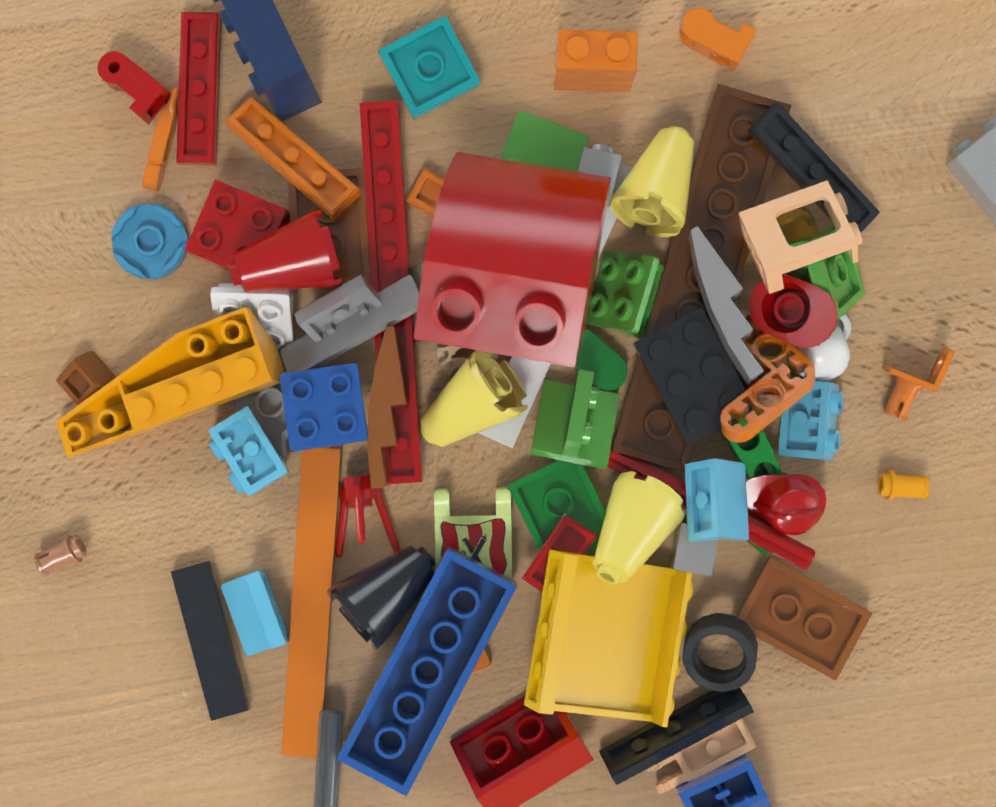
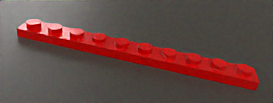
[359,100,423,484]

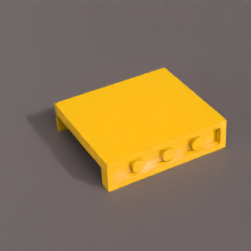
[524,549,693,727]

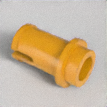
[877,470,930,500]

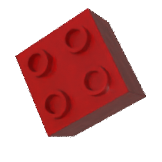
[185,179,290,271]

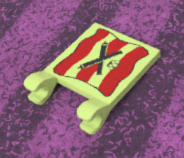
[434,487,512,579]

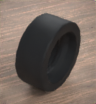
[682,613,758,692]

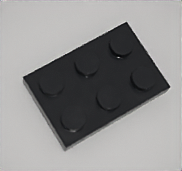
[633,307,753,446]

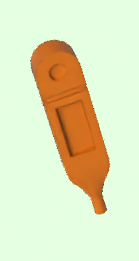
[143,88,179,191]

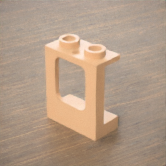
[739,180,862,294]

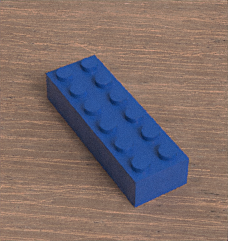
[337,546,517,796]

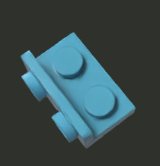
[778,381,844,461]
[208,406,290,496]

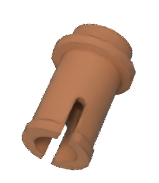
[34,535,87,576]

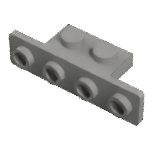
[280,275,420,373]

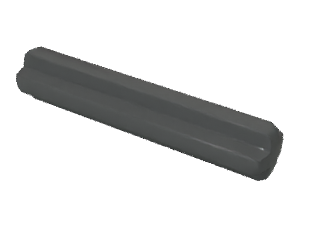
[314,709,342,807]

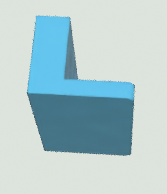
[685,458,749,543]
[221,569,289,656]

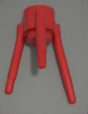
[335,475,401,558]

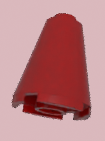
[227,209,342,292]

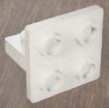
[210,283,296,350]

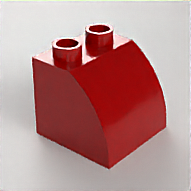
[413,152,612,367]

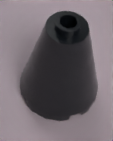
[326,545,436,650]

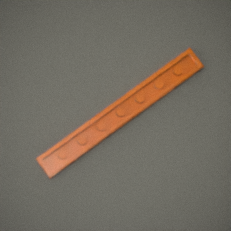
[281,448,342,758]

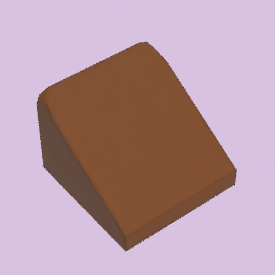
[56,351,116,405]

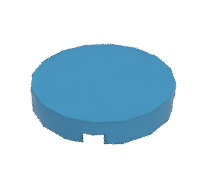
[111,203,189,280]

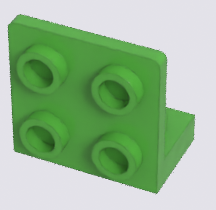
[500,111,589,172]

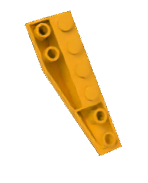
[55,307,285,458]

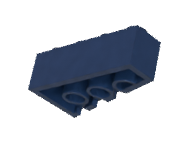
[213,0,322,122]

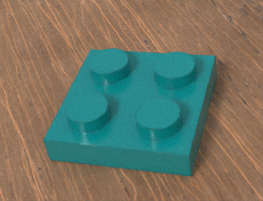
[378,15,481,120]

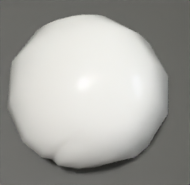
[795,325,850,382]

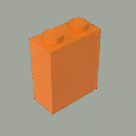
[554,29,638,92]

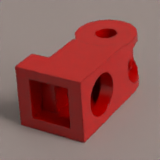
[97,51,171,125]

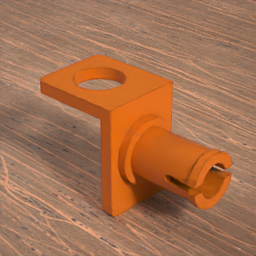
[883,346,955,421]

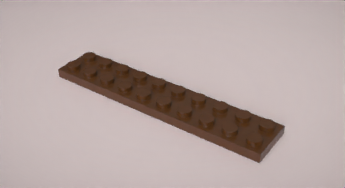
[612,84,791,472]

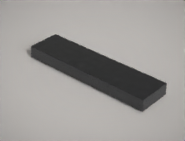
[747,102,880,233]
[171,561,250,721]
[599,687,754,785]

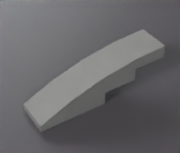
[688,226,764,385]

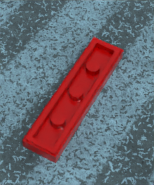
[176,12,221,166]

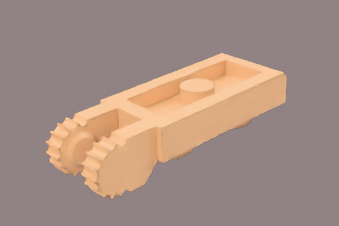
[646,719,757,794]

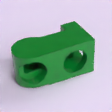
[718,419,782,480]

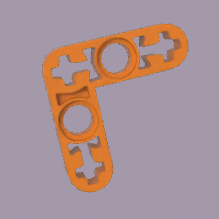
[720,309,815,443]

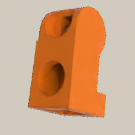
[679,8,757,71]

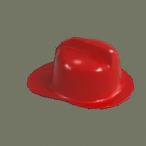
[749,275,838,348]
[746,474,827,535]

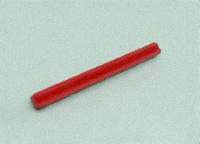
[607,446,816,570]

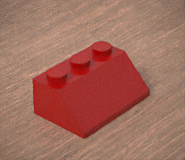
[449,696,594,807]

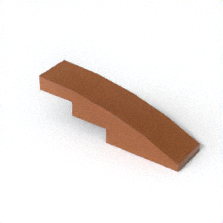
[367,326,408,489]

